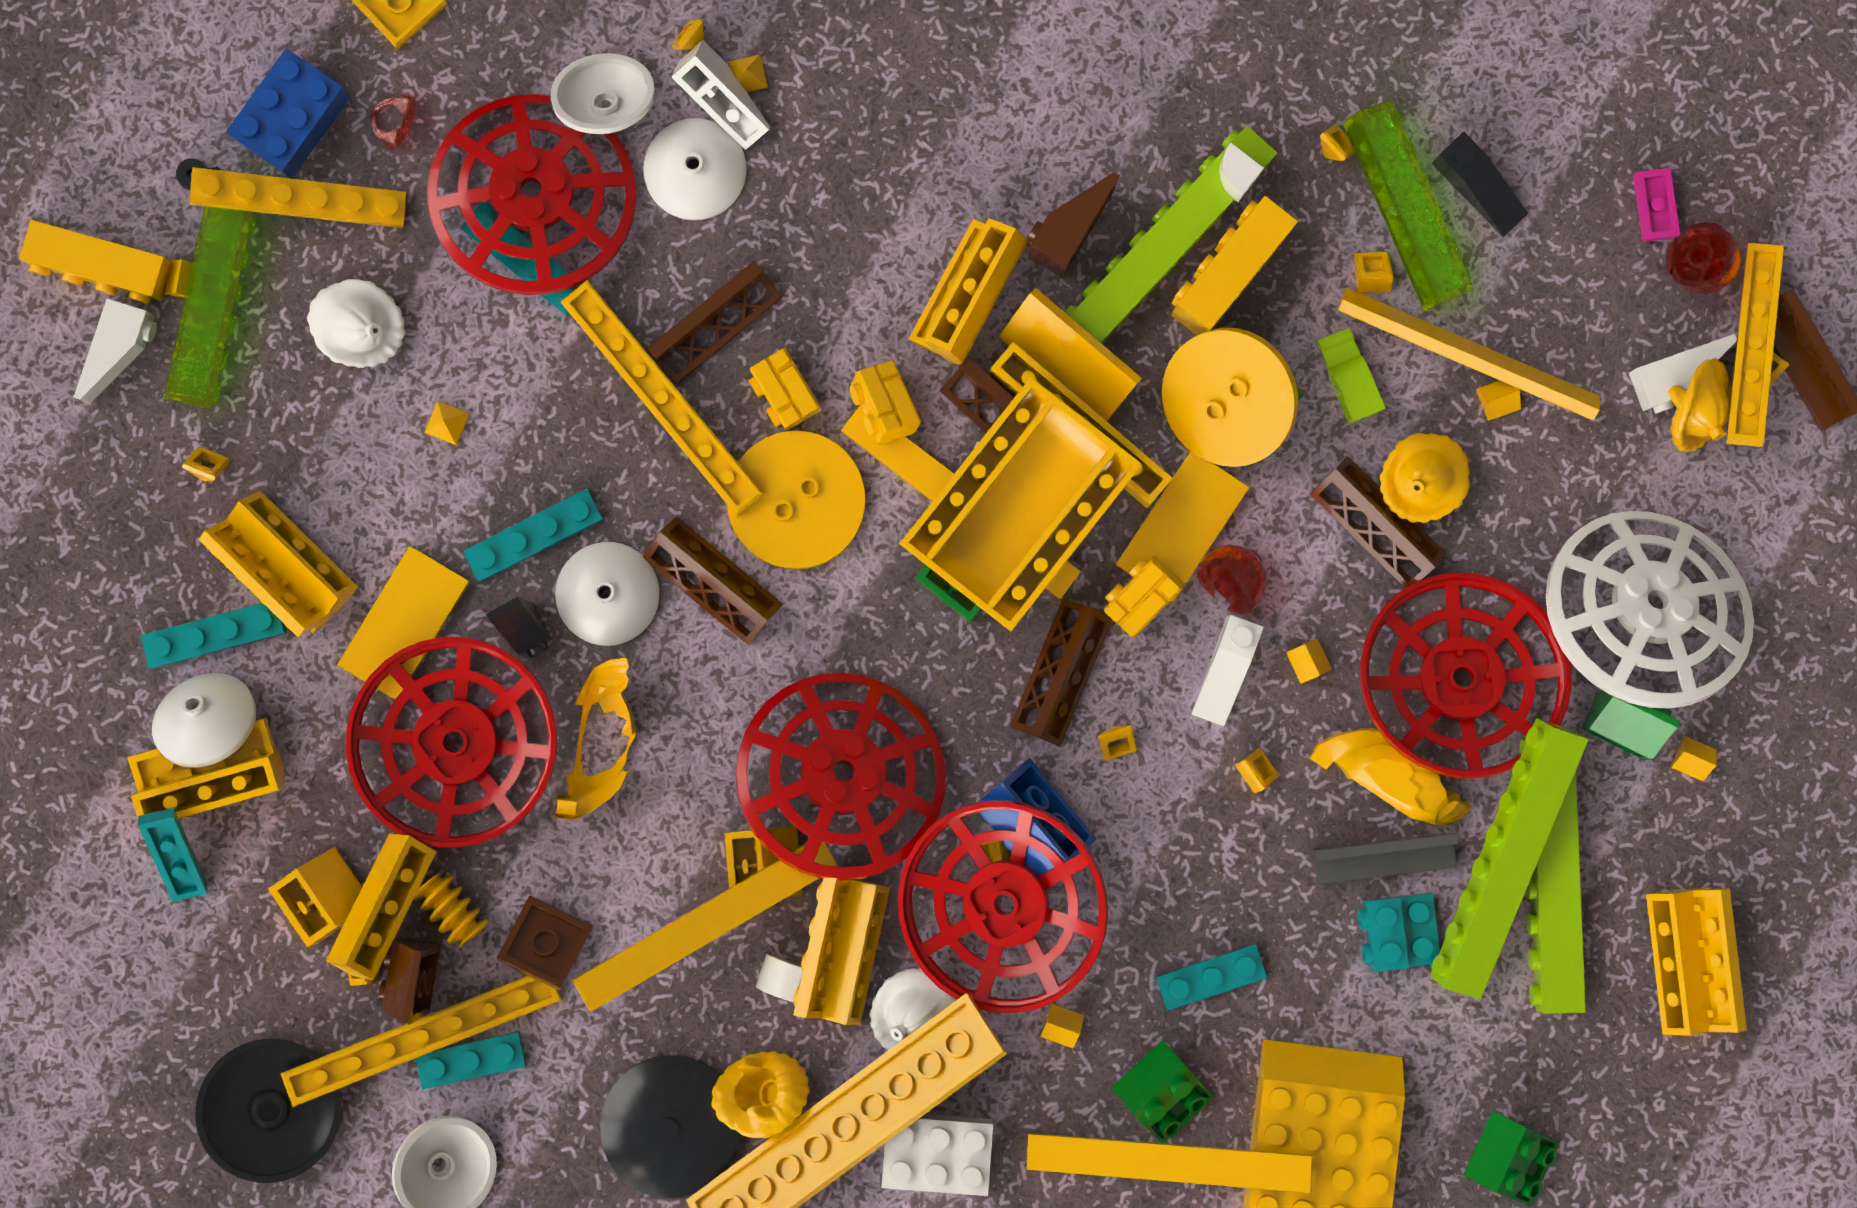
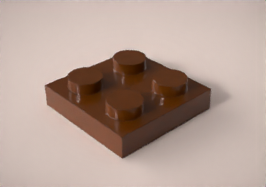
[497,896,593,991]

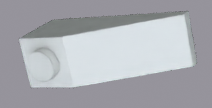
[672,40,770,150]
[74,299,157,404]
[1629,334,1737,414]
[1191,615,1264,726]

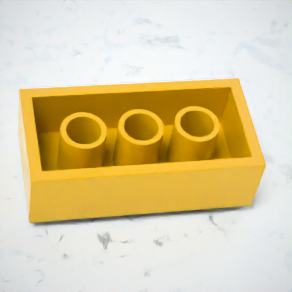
[1171,196,1298,335]

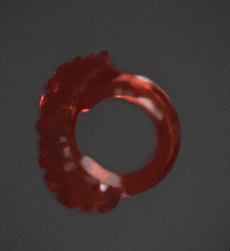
[370,94,415,149]

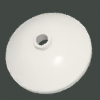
[551,53,655,134]
[643,118,747,220]
[555,542,660,646]
[152,673,256,767]
[392,1116,497,1208]

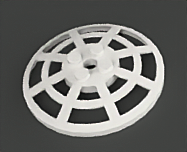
[1546,511,1754,708]

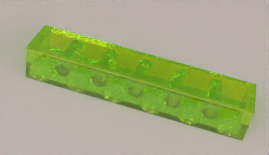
[1343,100,1474,312]
[163,206,257,410]

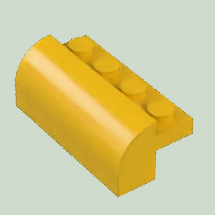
[908,218,1028,365]
[199,491,358,637]
[127,717,285,818]
[793,878,890,1025]
[1646,887,1747,1036]

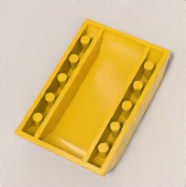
[899,377,1142,632]
[1243,1039,1405,1208]

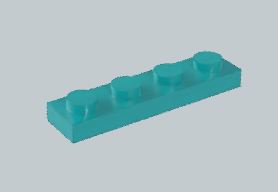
[460,202,582,316]
[463,488,603,583]
[140,603,287,669]

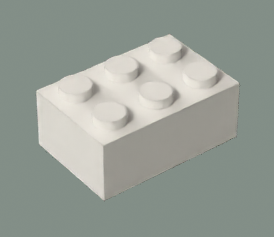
[881,1114,993,1196]

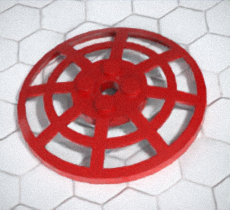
[427,94,636,295]
[1359,573,1572,779]
[346,637,557,847]
[735,673,946,881]
[898,800,1108,1013]

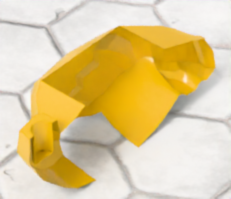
[554,658,636,821]
[1309,728,1471,827]

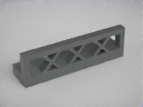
[1312,832,1460,884]

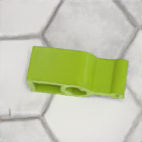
[1316,328,1386,425]

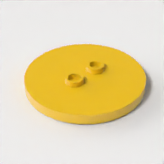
[1162,328,1298,467]
[727,431,865,569]

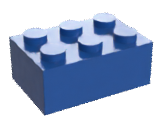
[226,48,351,179]
[978,758,1096,876]

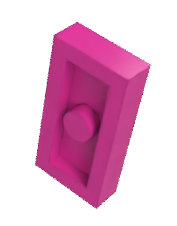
[1633,168,1681,242]

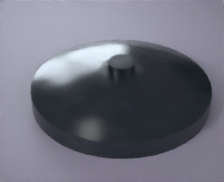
[195,1038,342,1183]
[600,1055,741,1198]

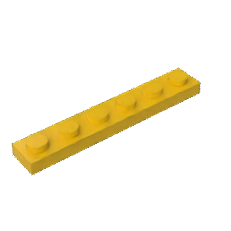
[189,167,406,228]
[1726,243,1784,447]

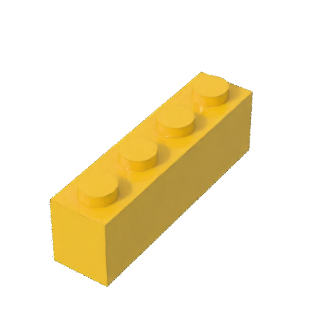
[19,220,171,305]
[326,833,437,980]

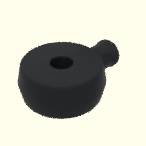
[176,158,220,191]

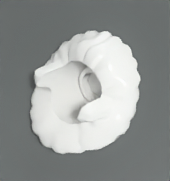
[307,279,405,368]
[869,968,956,1050]

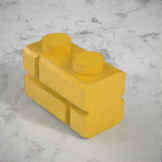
[748,348,822,431]
[850,360,921,445]
[1104,555,1184,638]

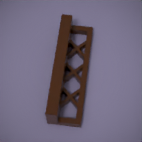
[647,261,782,385]
[1773,289,1857,431]
[939,356,1014,434]
[1310,456,1446,588]
[643,517,783,646]
[1010,598,1112,747]

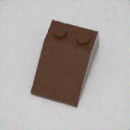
[1026,172,1120,278]
[378,938,441,1024]

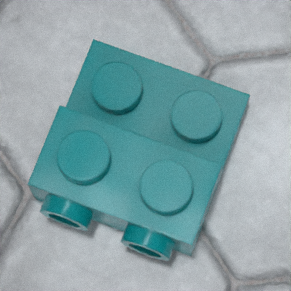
[1357,893,1440,972]

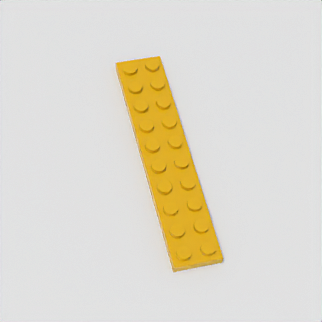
[686,993,1008,1208]

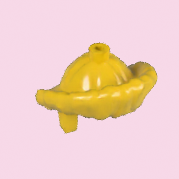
[1668,358,1732,452]
[1380,433,1470,523]
[711,1051,810,1139]

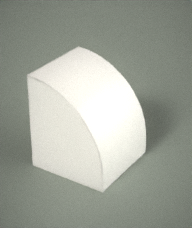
[1219,142,1264,203]
[755,953,803,1002]

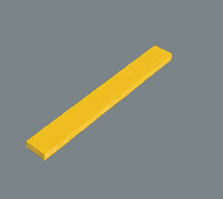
[561,280,764,516]
[1338,287,1600,420]
[841,405,1081,600]
[572,842,838,1012]
[281,976,562,1107]
[1026,1133,1313,1193]

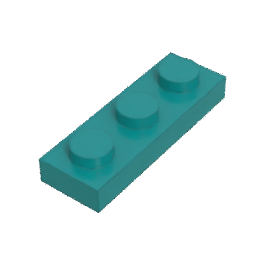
[138,808,208,902]
[1155,944,1267,1011]
[416,1031,527,1090]

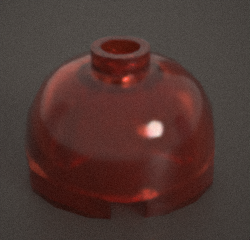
[1666,222,1741,294]
[1197,544,1267,614]

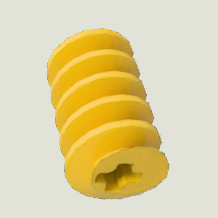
[414,872,489,949]

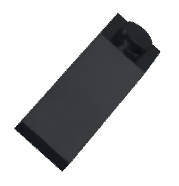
[1432,132,1528,237]
[486,597,553,658]

